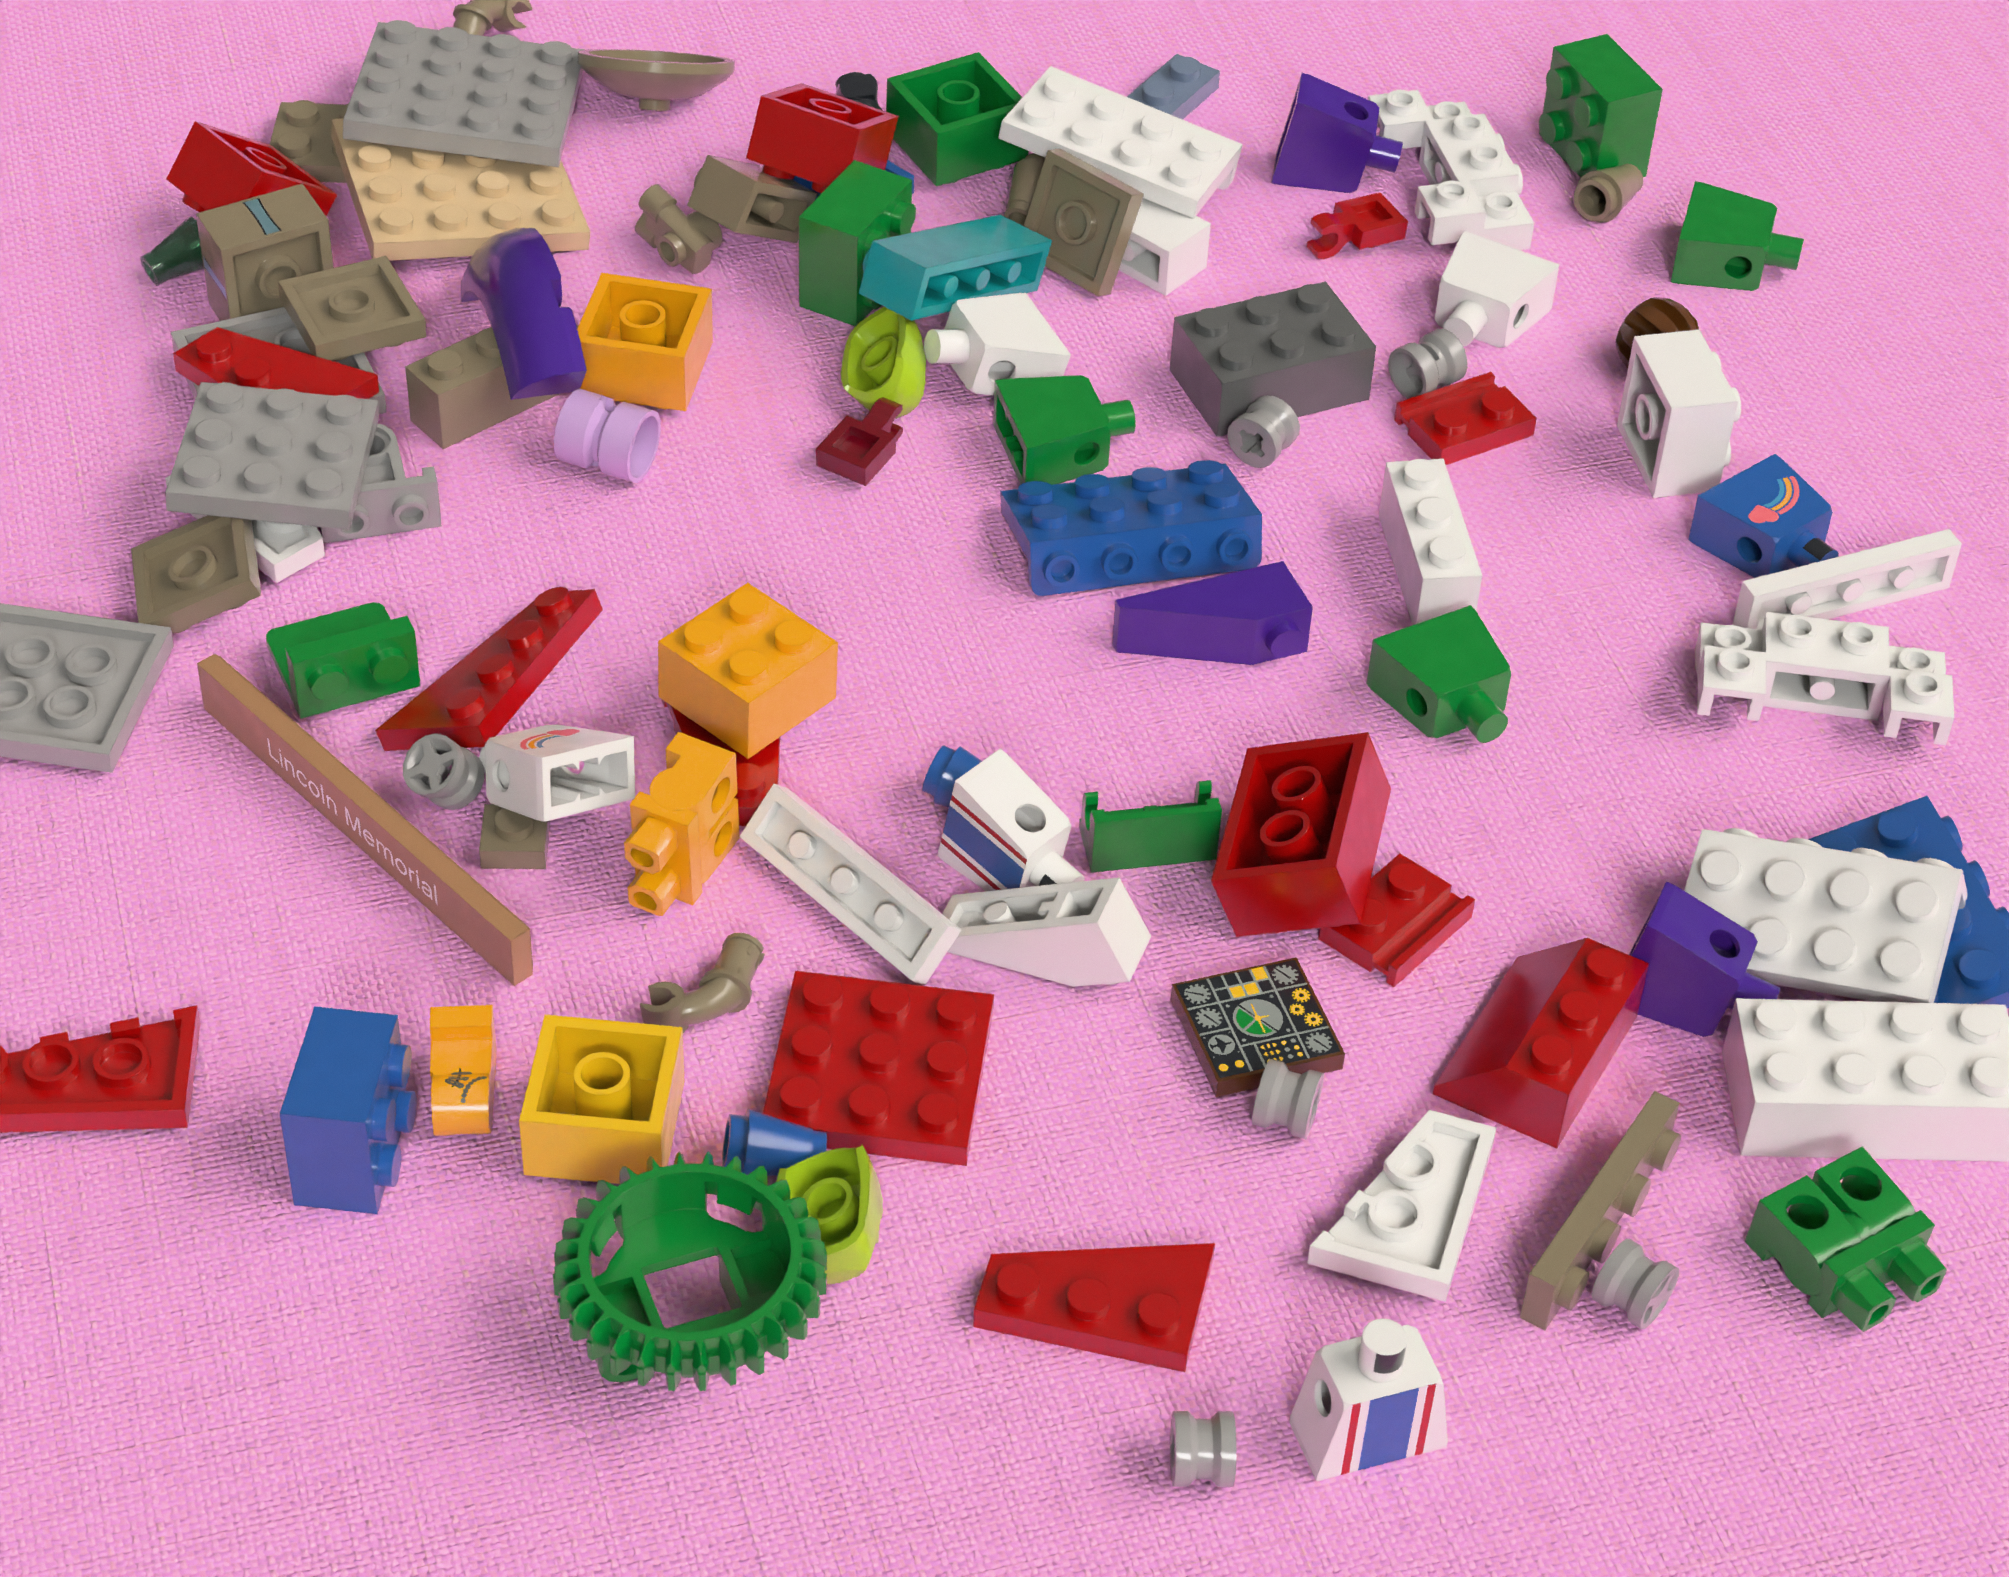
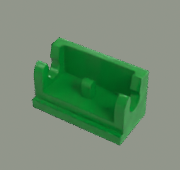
[1079,780,1222,873]

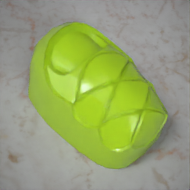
[841,307,926,419]
[776,1145,883,1284]

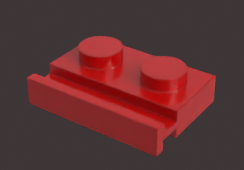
[1394,372,1537,465]
[1319,853,1475,987]

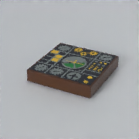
[1170,957,1345,1097]

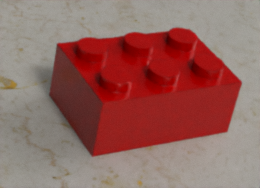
[1211,732,1391,937]

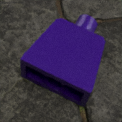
[1271,73,1403,193]
[1629,881,1781,1037]

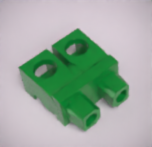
[1745,1146,1947,1332]

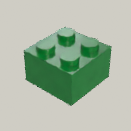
[1539,34,1663,178]
[886,52,1029,186]
[799,160,916,326]

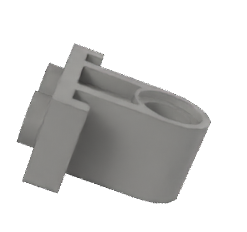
[320,424,442,543]

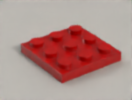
[763,971,994,1166]

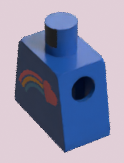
[1688,454,1839,578]

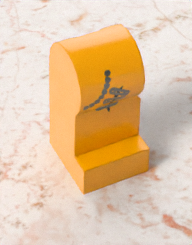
[430,1005,497,1136]

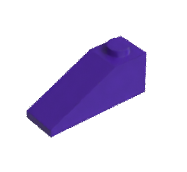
[1112,561,1313,665]

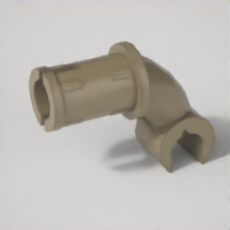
[453,0,533,36]
[640,932,765,1033]

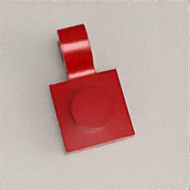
[1306,192,1408,259]

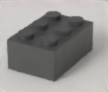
[1170,281,1376,437]

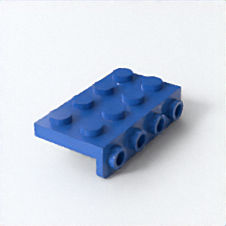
[1000,460,1262,596]
[1808,796,2009,1009]

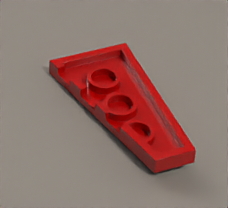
[375,587,603,751]
[0,1005,200,1133]

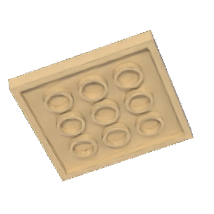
[331,119,590,261]

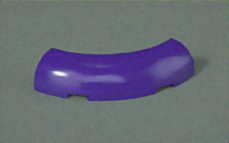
[461,228,587,400]

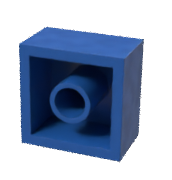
[280,1006,417,1214]

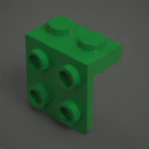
[266,602,421,719]

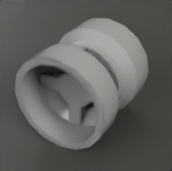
[1388,329,1468,399]

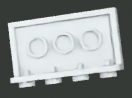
[999,66,1243,219]
[1684,828,1968,1003]

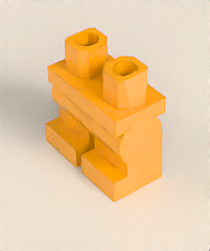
[624,732,740,916]

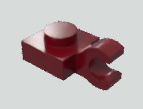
[816,397,903,486]

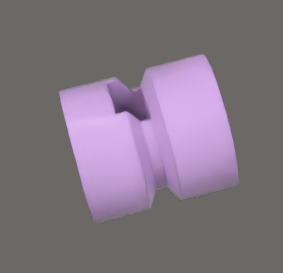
[554,388,661,483]

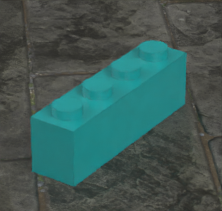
[859,215,1052,321]

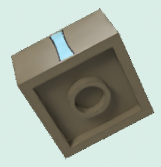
[196,184,334,321]

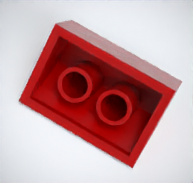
[1433,938,1649,1149]

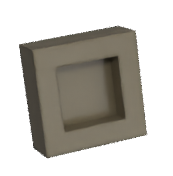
[479,804,550,869]

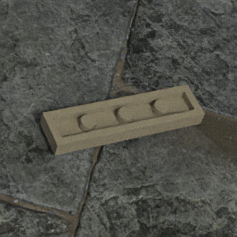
[1520,1091,1681,1330]

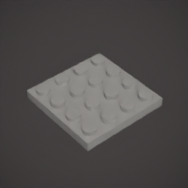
[343,20,585,167]

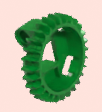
[553,1151,827,1391]

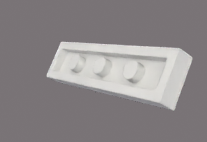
[1732,529,1962,630]
[739,784,961,985]

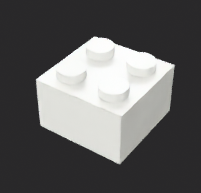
[1617,330,1741,498]

